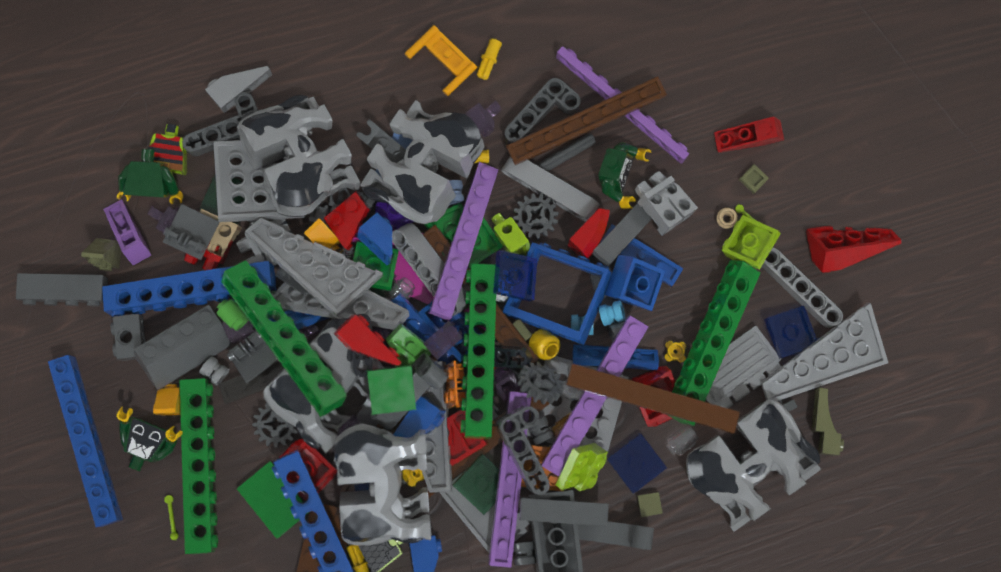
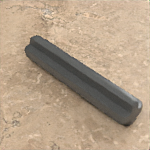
[539,133,596,172]

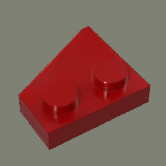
[324,192,370,251]
[447,410,488,466]

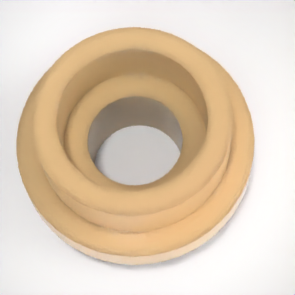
[716,208,738,229]

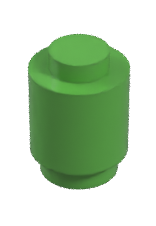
[217,299,249,331]

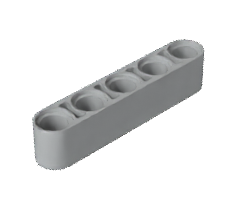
[501,156,600,222]
[392,223,470,316]
[762,248,843,328]

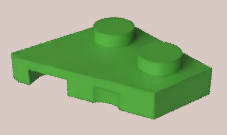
[386,323,433,366]

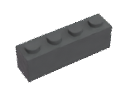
[16,273,108,307]

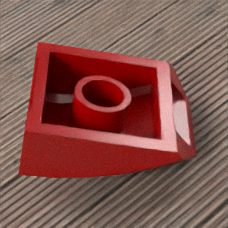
[567,209,610,259]
[631,366,675,427]
[279,439,338,501]

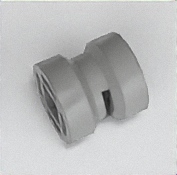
[199,356,230,386]

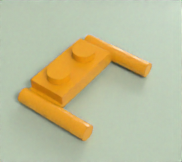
[404,25,477,96]

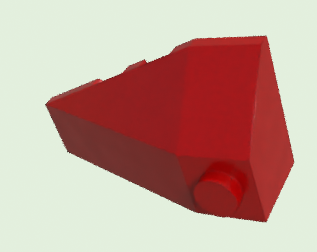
[806,226,902,273]

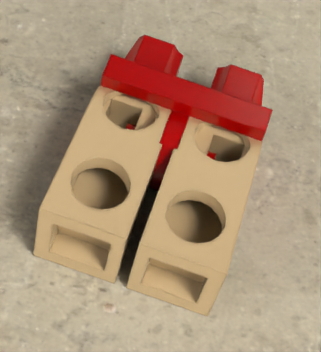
[184,209,242,270]

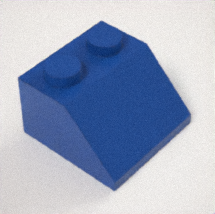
[605,255,665,311]

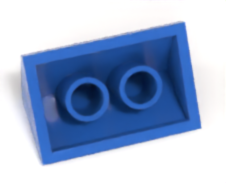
[417,301,483,362]

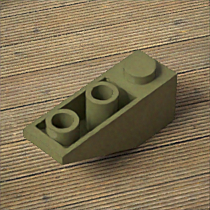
[81,238,122,271]

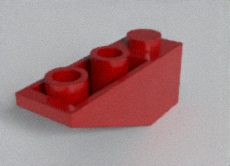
[714,116,784,153]
[333,315,401,366]

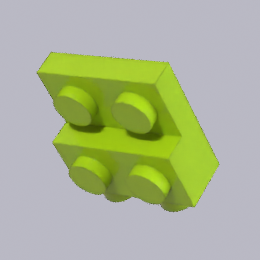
[722,215,781,270]
[556,443,608,491]

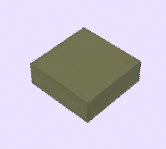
[739,164,769,194]
[512,319,532,342]
[637,492,663,517]

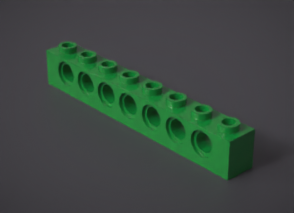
[668,260,760,426]
[221,261,347,417]
[461,264,497,439]
[180,378,218,554]

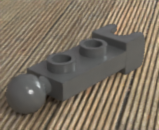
[356,119,406,163]

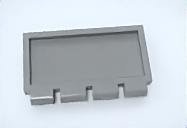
[706,326,781,408]
[439,462,531,554]

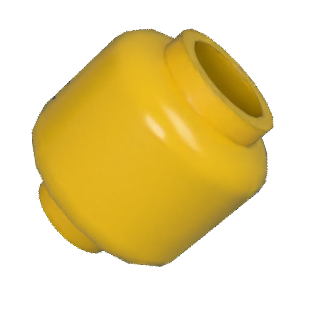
[529,329,561,360]

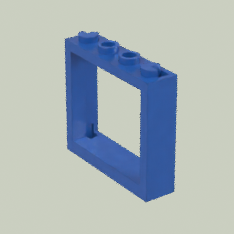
[503,242,612,345]

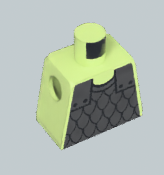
[359,540,404,572]

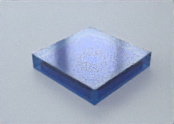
[493,250,537,301]
[764,305,817,359]
[607,434,667,494]

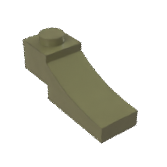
[811,388,844,456]

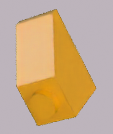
[304,218,341,252]
[153,384,181,416]

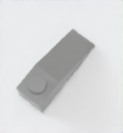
[205,66,273,114]

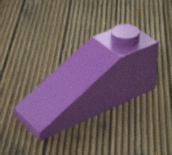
[104,199,151,265]

